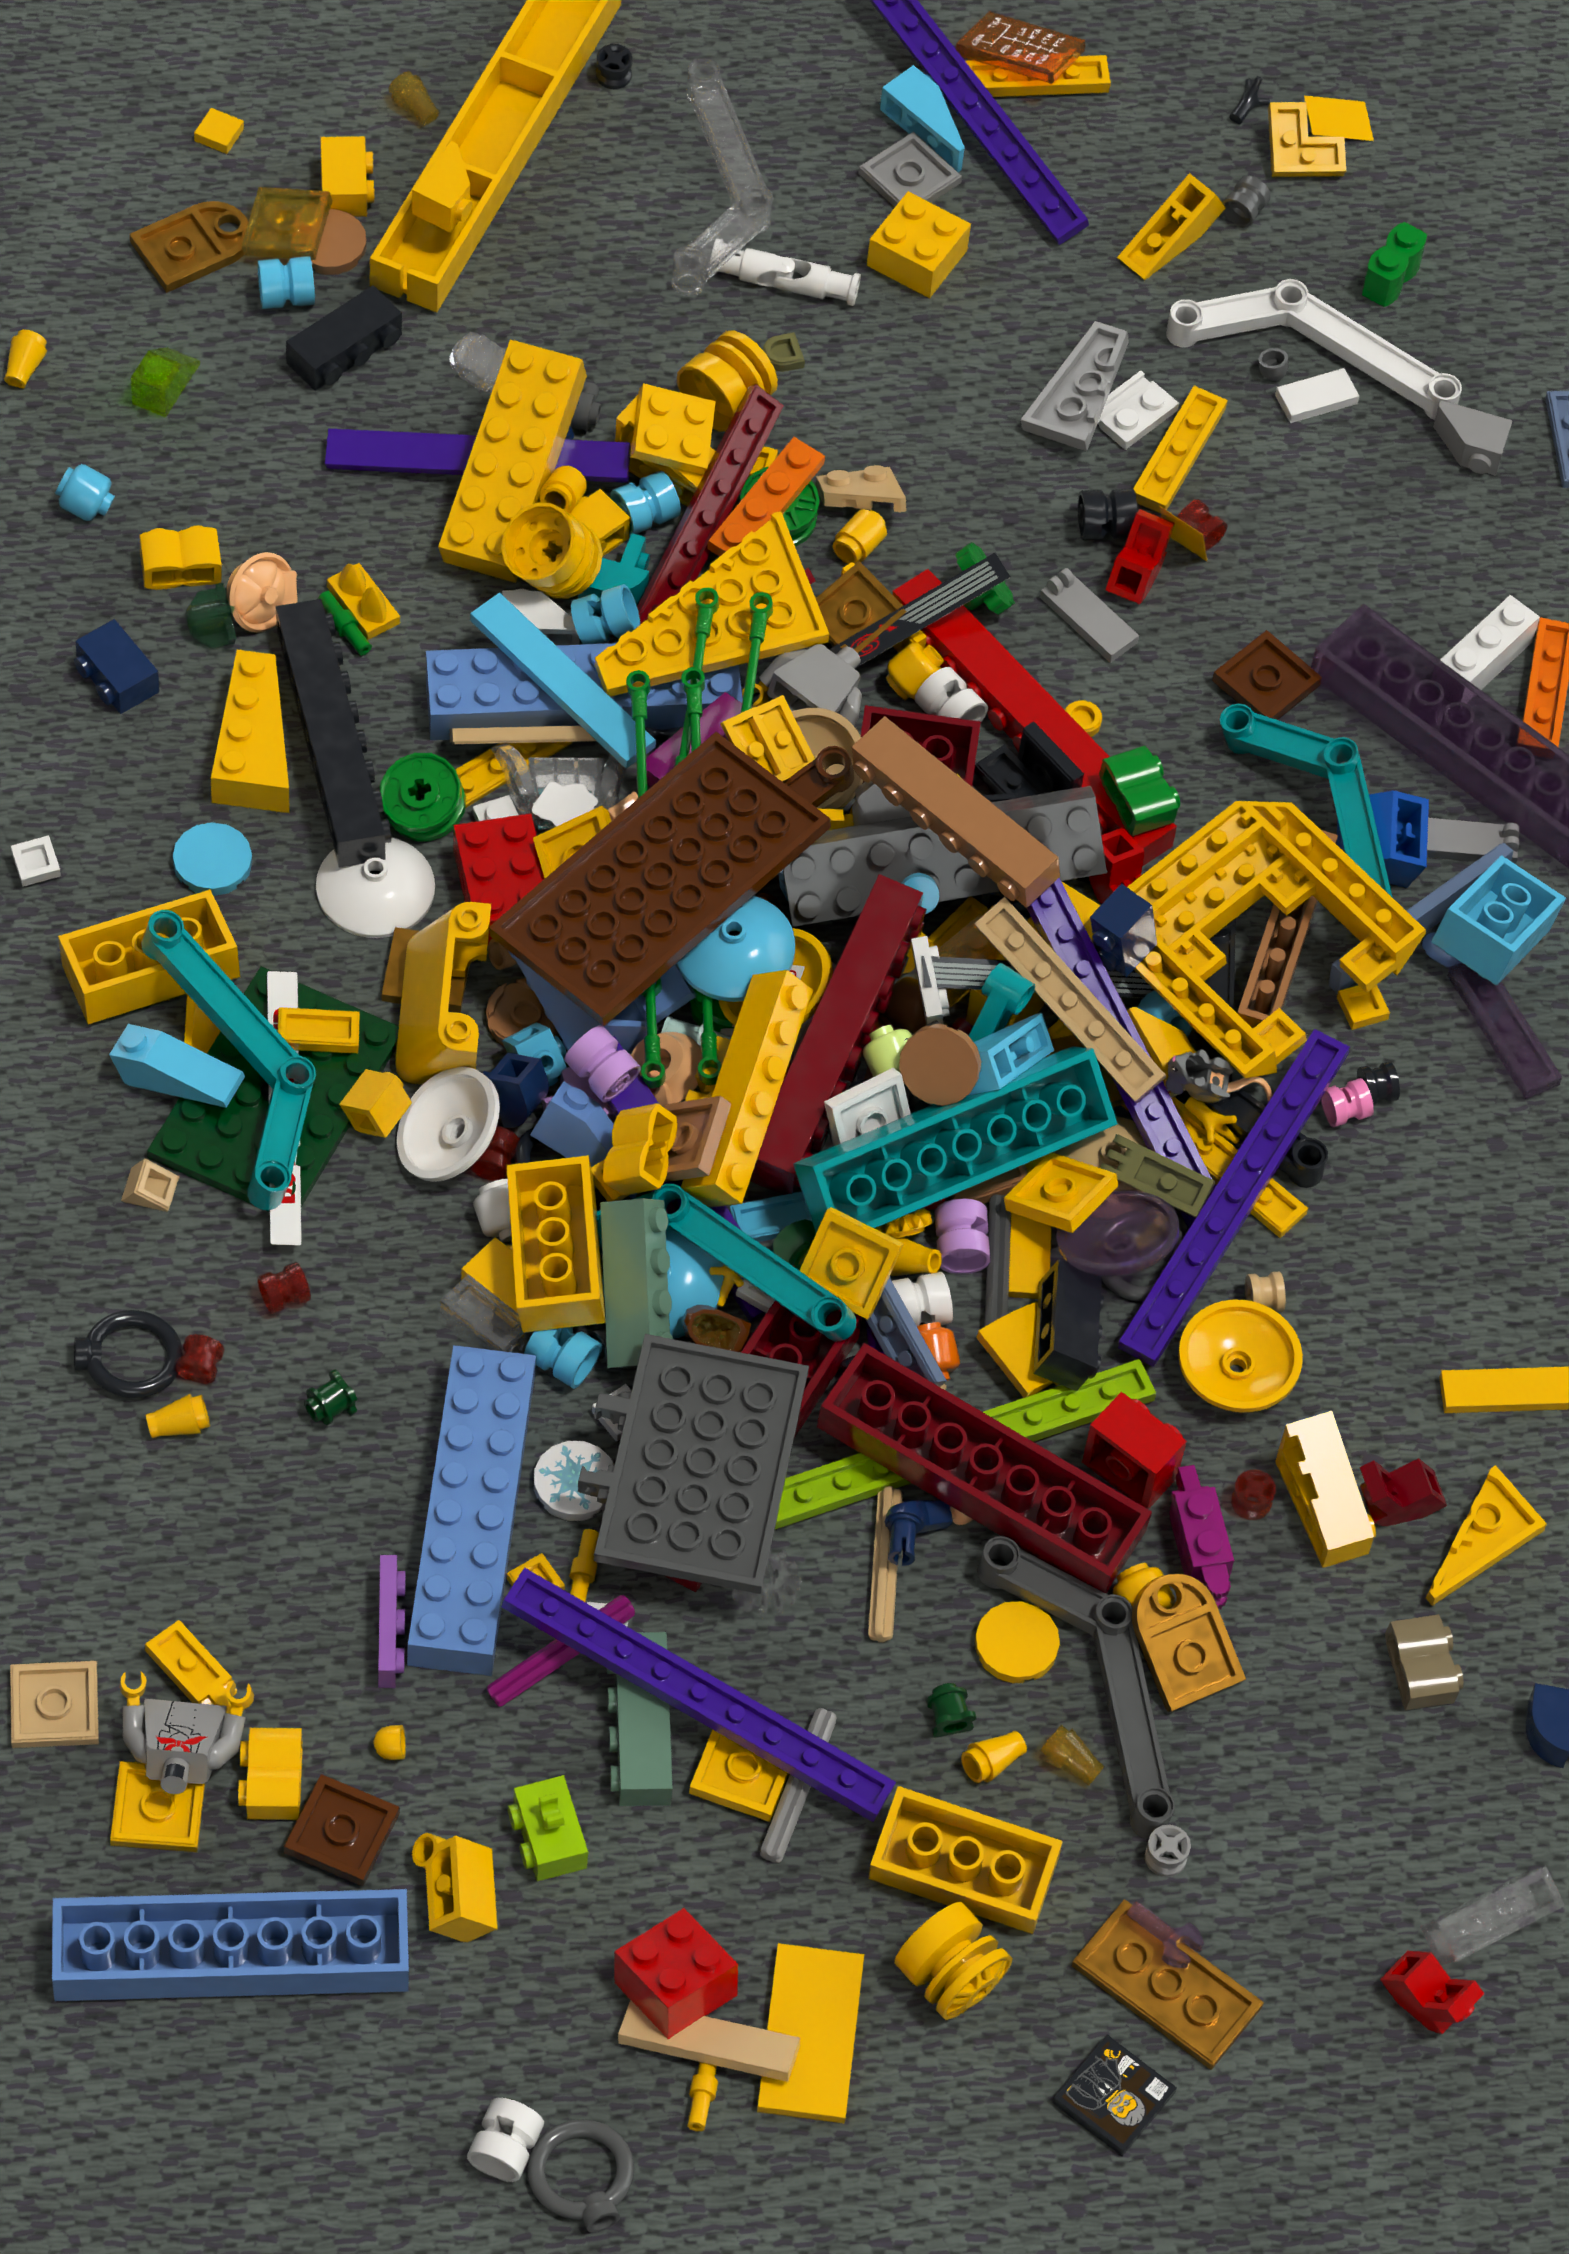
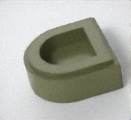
[763,332,805,372]

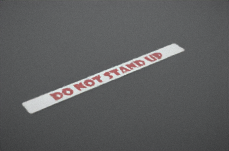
[267,971,301,1245]

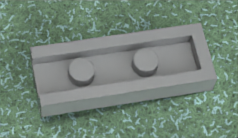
[1040,568,1139,663]
[1427,818,1519,864]

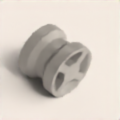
[1145,1825,1191,1877]

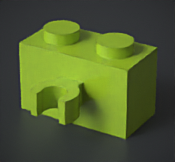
[507,1775,588,1881]

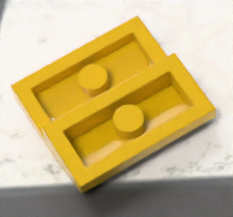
[720,695,815,782]
[976,1302,1058,1398]

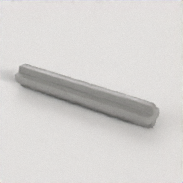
[760,1708,837,1863]

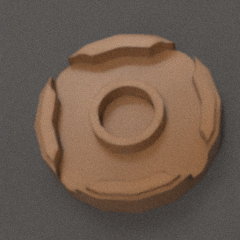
[293,209,366,275]
[486,978,560,1046]
[899,1024,982,1106]

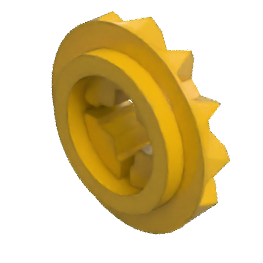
[874,1209,932,1238]

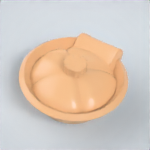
[226,552,298,633]
[631,1032,702,1106]

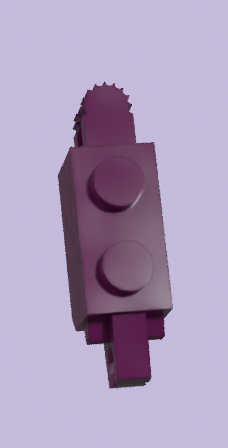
[1169,1465,1234,1609]

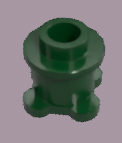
[304,1369,357,1425]
[926,1683,977,1738]

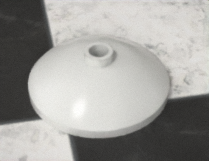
[316,837,435,938]
[397,1067,500,1182]

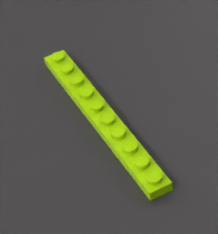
[775,1359,1156,1529]

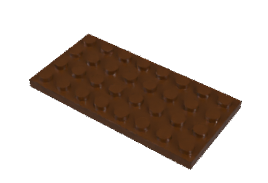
[489,732,831,1026]

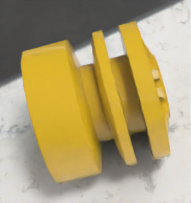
[677,330,778,432]
[501,503,603,599]
[895,1902,1013,2020]

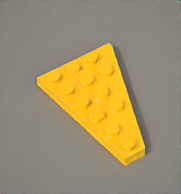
[594,511,829,697]

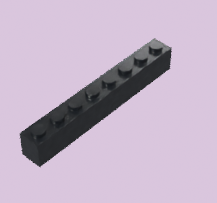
[276,599,391,868]

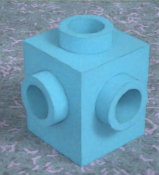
[502,1022,567,1087]

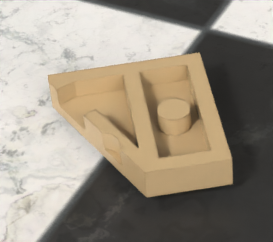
[816,465,906,512]

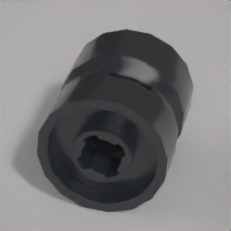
[1078,489,1138,540]

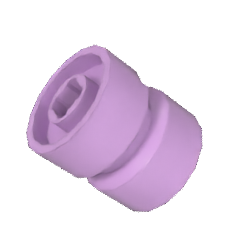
[564,1025,641,1103]
[935,1198,990,1273]

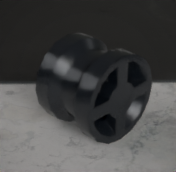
[596,44,633,89]
[1357,1061,1400,1105]

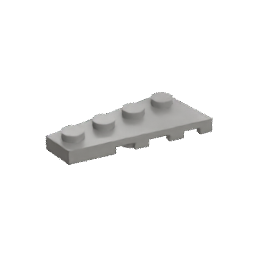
[1021,321,1129,451]

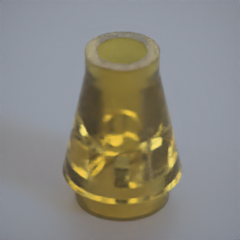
[388,71,440,126]
[1040,1725,1105,1786]

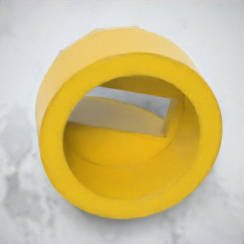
[373,1725,406,1760]

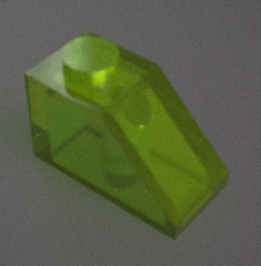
[131,347,200,418]

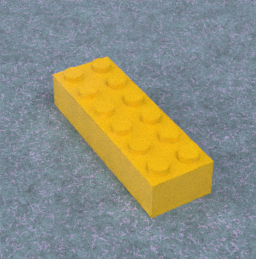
[438,339,587,583]

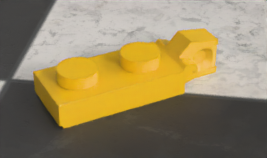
[145,1620,237,1713]

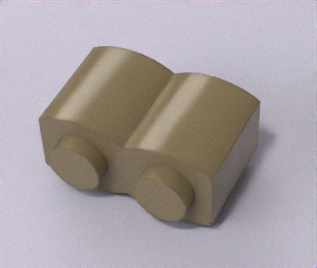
[1385,1615,1464,1710]

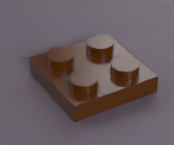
[1212,630,1322,720]
[284,1774,400,1887]

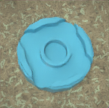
[173,822,252,896]

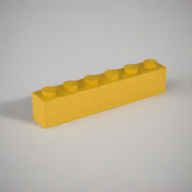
[681,970,813,1207]

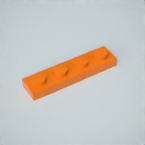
[707,437,825,556]
[1518,617,1569,756]

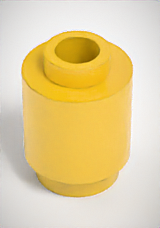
[539,466,587,513]
[833,509,887,564]

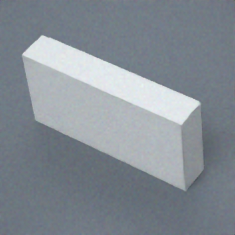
[1275,368,1359,423]

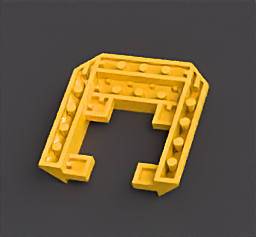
[1127,801,1426,1078]

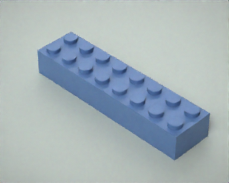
[425,643,743,740]
[407,1345,536,1676]
[52,1889,409,2001]

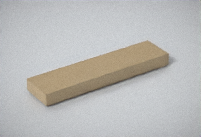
[449,726,596,744]
[618,2000,800,2082]

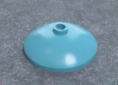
[677,896,795,1002]
[602,1229,724,1339]

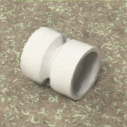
[915,667,988,722]
[892,1272,953,1326]
[467,2098,544,2182]

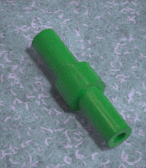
[318,591,372,656]

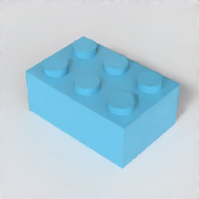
[1431,855,1566,985]

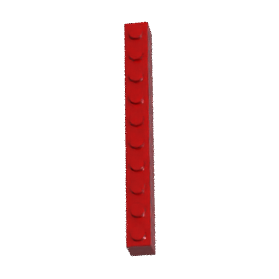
[892,569,1177,867]

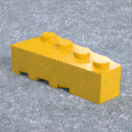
[211,650,290,813]

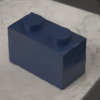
[74,619,159,714]
[1090,883,1157,977]

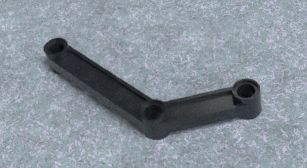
[1195,918,1328,1188]

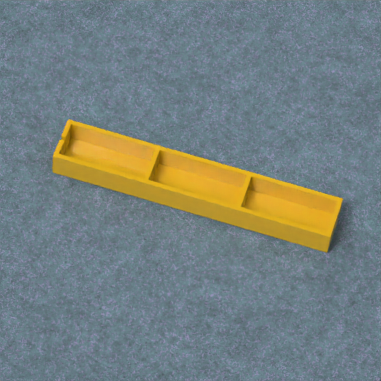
[370,0,621,312]

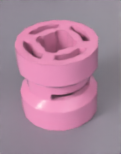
[1321,1078,1374,1127]

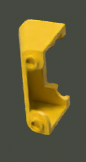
[395,902,491,1085]

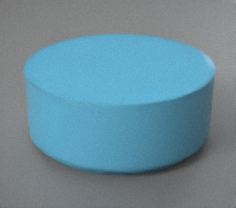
[901,873,939,914]

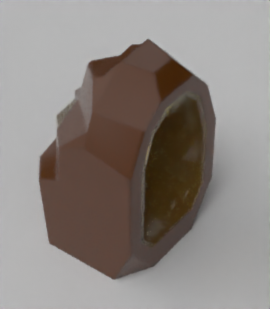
[682,1305,751,1352]

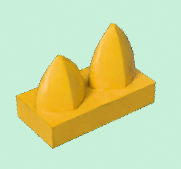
[327,563,400,640]

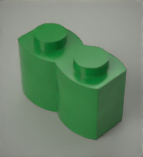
[1362,222,1427,307]
[1099,746,1180,836]

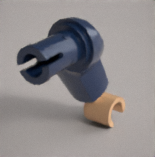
[884,1500,973,1566]

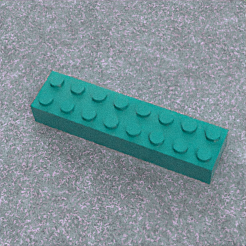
[793,1046,1118,1233]

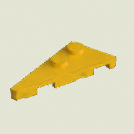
[1426,1465,1547,1606]

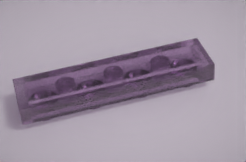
[1447,962,1562,1099]

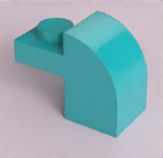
[578,533,650,605]

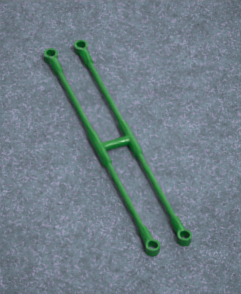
[641,587,773,1002]
[626,667,722,1088]

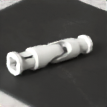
[709,241,861,306]

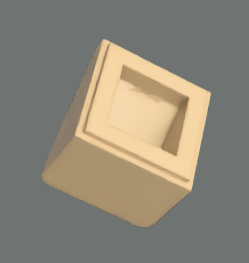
[121,1159,179,1212]

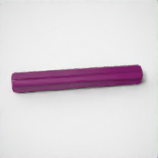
[487,1595,635,1706]

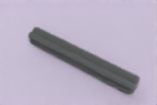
[984,1194,1011,1327]

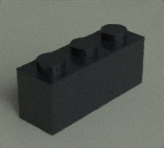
[286,285,402,391]
[1033,1259,1104,1391]

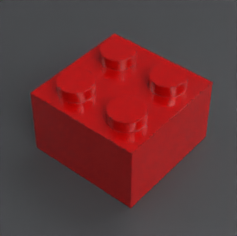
[1082,1392,1187,1509]
[614,1908,738,2039]

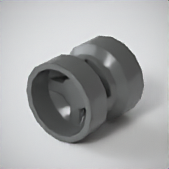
[1222,175,1271,227]

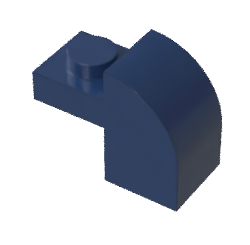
[483,1052,549,1128]
[1526,1683,1569,1768]

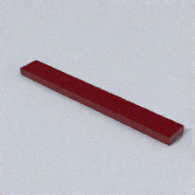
[637,384,784,625]

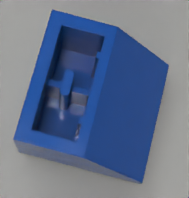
[1336,790,1429,888]

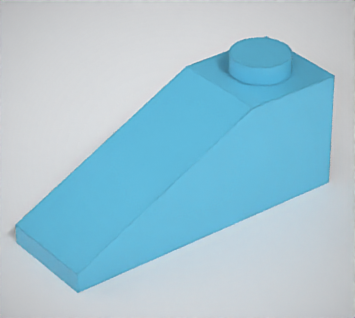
[880,65,965,172]
[967,1013,1054,1096]
[109,1024,245,1108]

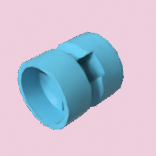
[257,256,315,309]
[610,471,681,536]
[571,584,640,644]
[524,1327,602,1389]

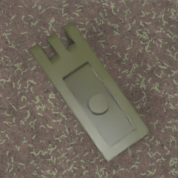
[1100,1134,1215,1218]

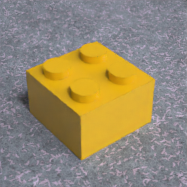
[867,191,971,299]

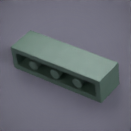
[600,1198,673,1369]
[606,1632,673,1806]

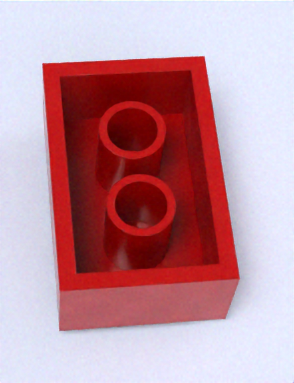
[453,813,545,945]

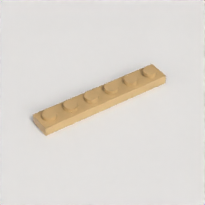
[974,897,1166,1103]

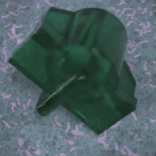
[186,583,237,648]

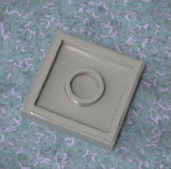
[858,131,962,207]

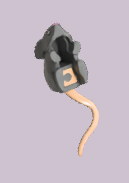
[1166,1049,1273,1103]

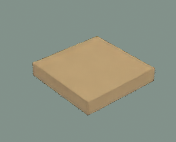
[10,1661,99,1748]

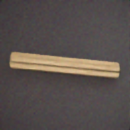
[868,1486,902,1643]

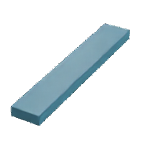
[470,592,656,769]

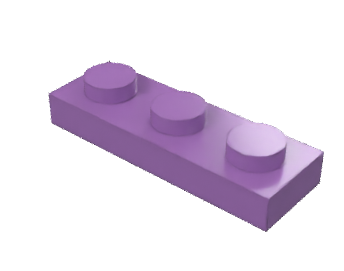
[378,1555,405,1688]

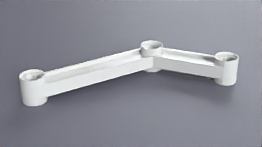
[1166,279,1462,420]

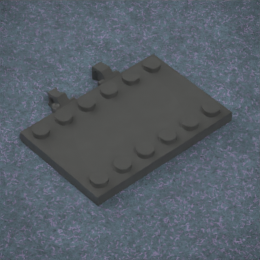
[578,1334,809,1594]

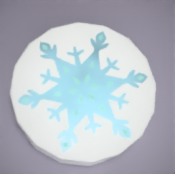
[534,1441,614,1521]

